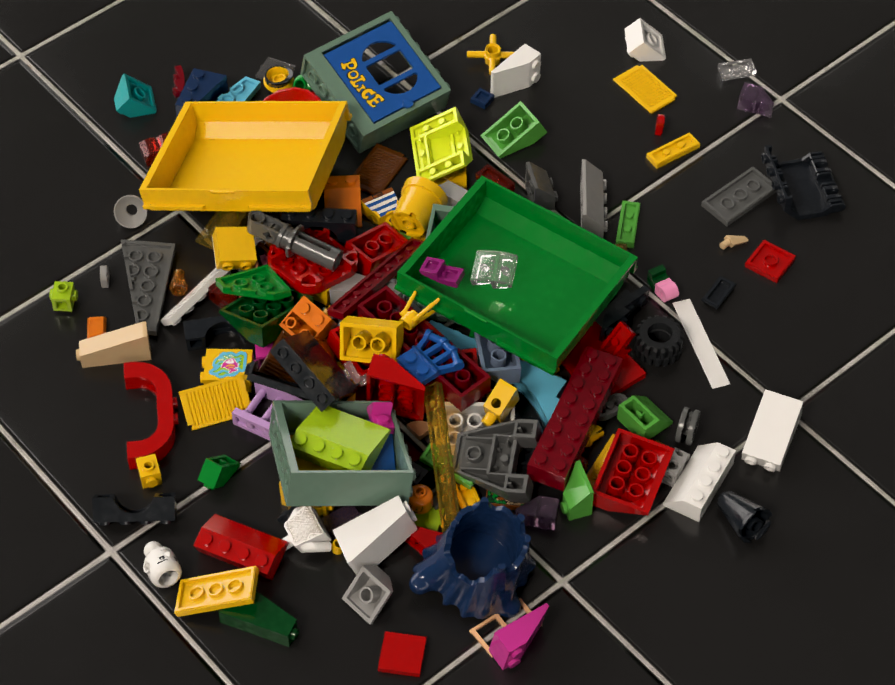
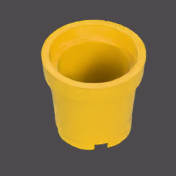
[391,176,448,238]

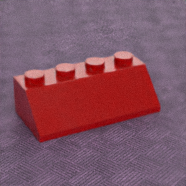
[193,514,289,580]

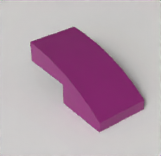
[419,257,465,288]

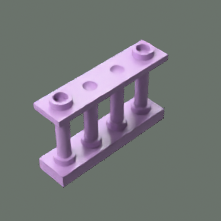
[232,383,302,441]

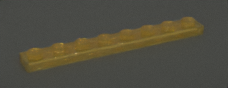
[425,382,459,533]

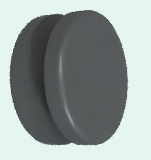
[675,407,701,446]

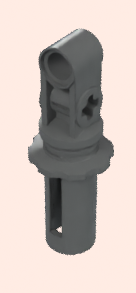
[247,211,343,271]

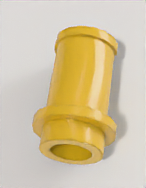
[586,425,604,447]

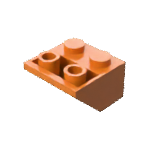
[279,296,337,341]

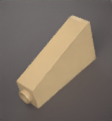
[76,321,151,368]

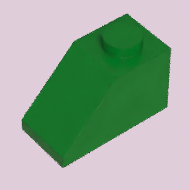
[198,455,241,490]

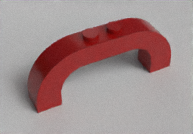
[124,362,179,469]

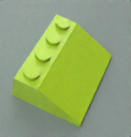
[291,406,391,470]

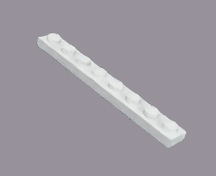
[160,235,263,326]

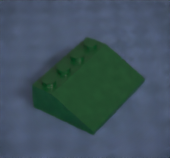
[219,287,314,348]

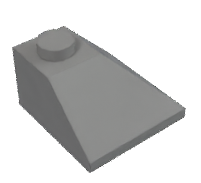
[342,564,393,625]

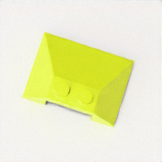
[410,107,473,181]

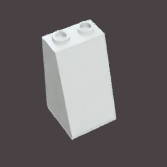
[742,389,803,472]
[333,495,418,575]

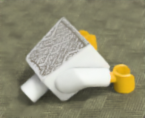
[282,506,343,555]

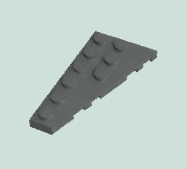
[121,239,176,336]

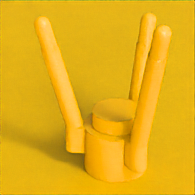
[399,291,440,330]

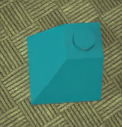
[114,74,157,118]

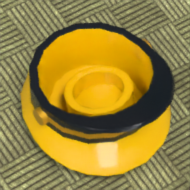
[263,65,294,93]

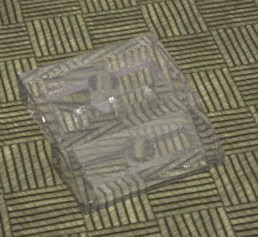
[470,250,518,289]

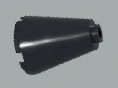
[717,491,772,543]

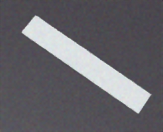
[672,299,730,389]

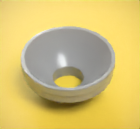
[114,195,147,228]

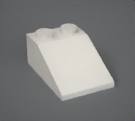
[490,44,541,97]

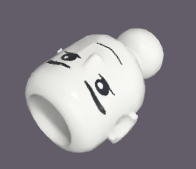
[143,541,182,588]

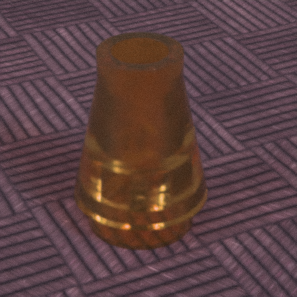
[169,269,188,296]

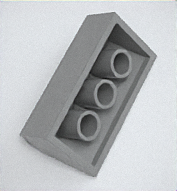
[580,159,608,238]

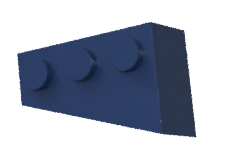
[175,68,228,117]

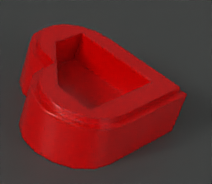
[655,114,665,136]

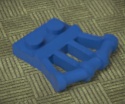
[396,329,465,385]

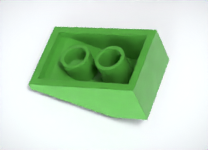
[480,101,547,158]

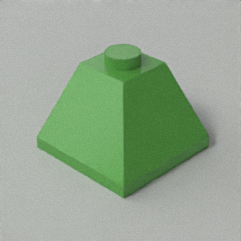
[560,460,594,521]

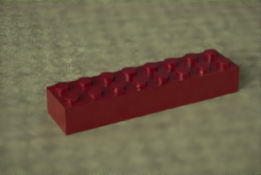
[357,285,491,412]
[527,346,623,491]

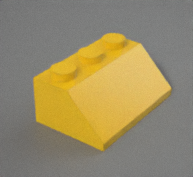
[340,316,404,363]

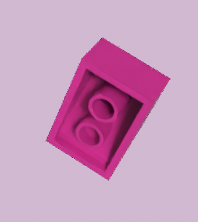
[489,603,549,670]

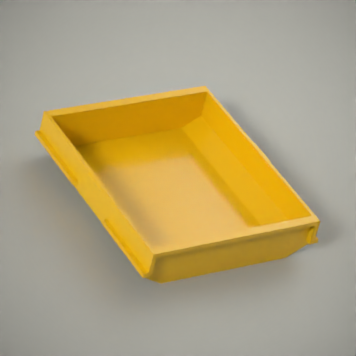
[139,101,352,212]

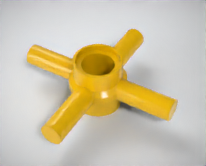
[467,34,514,75]

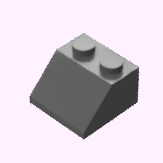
[525,162,558,210]

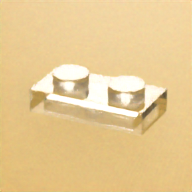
[717,58,756,81]

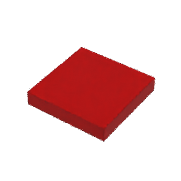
[745,240,796,283]
[378,631,427,678]

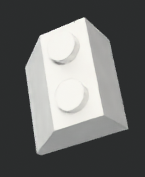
[625,18,666,62]

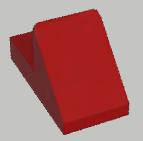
[598,321,636,357]

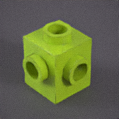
[49,281,78,312]

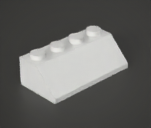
[663,442,736,522]

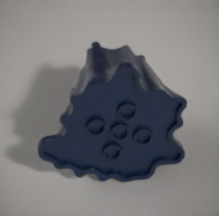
[409,497,536,619]

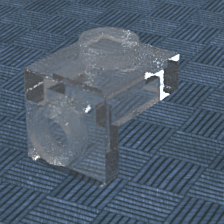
[343,360,367,387]

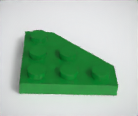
[215,264,292,301]

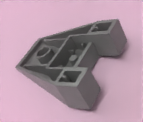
[451,419,543,503]

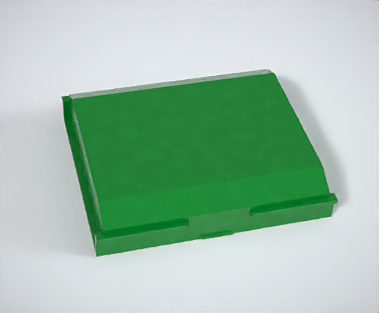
[394,175,638,376]

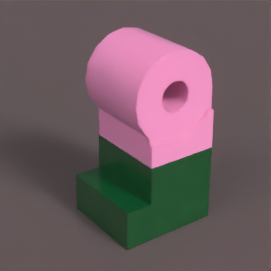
[647,264,679,302]

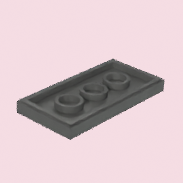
[701,167,776,226]

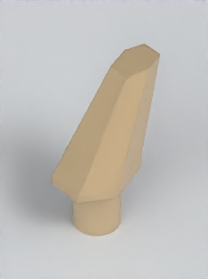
[719,235,749,250]

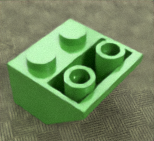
[617,395,673,439]

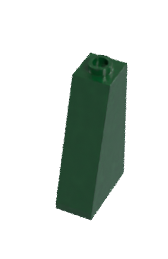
[219,591,299,647]

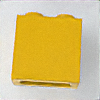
[212,227,257,271]

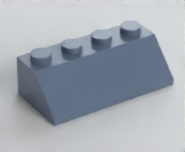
[474,332,521,384]

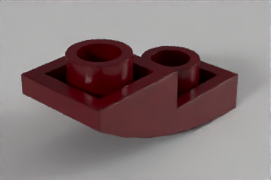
[172,65,185,98]

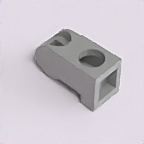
[662,447,690,487]

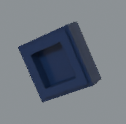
[470,88,495,109]

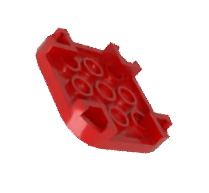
[267,228,358,295]

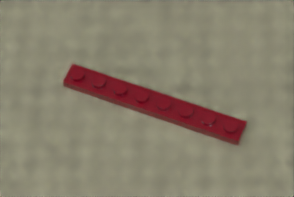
[327,238,424,320]

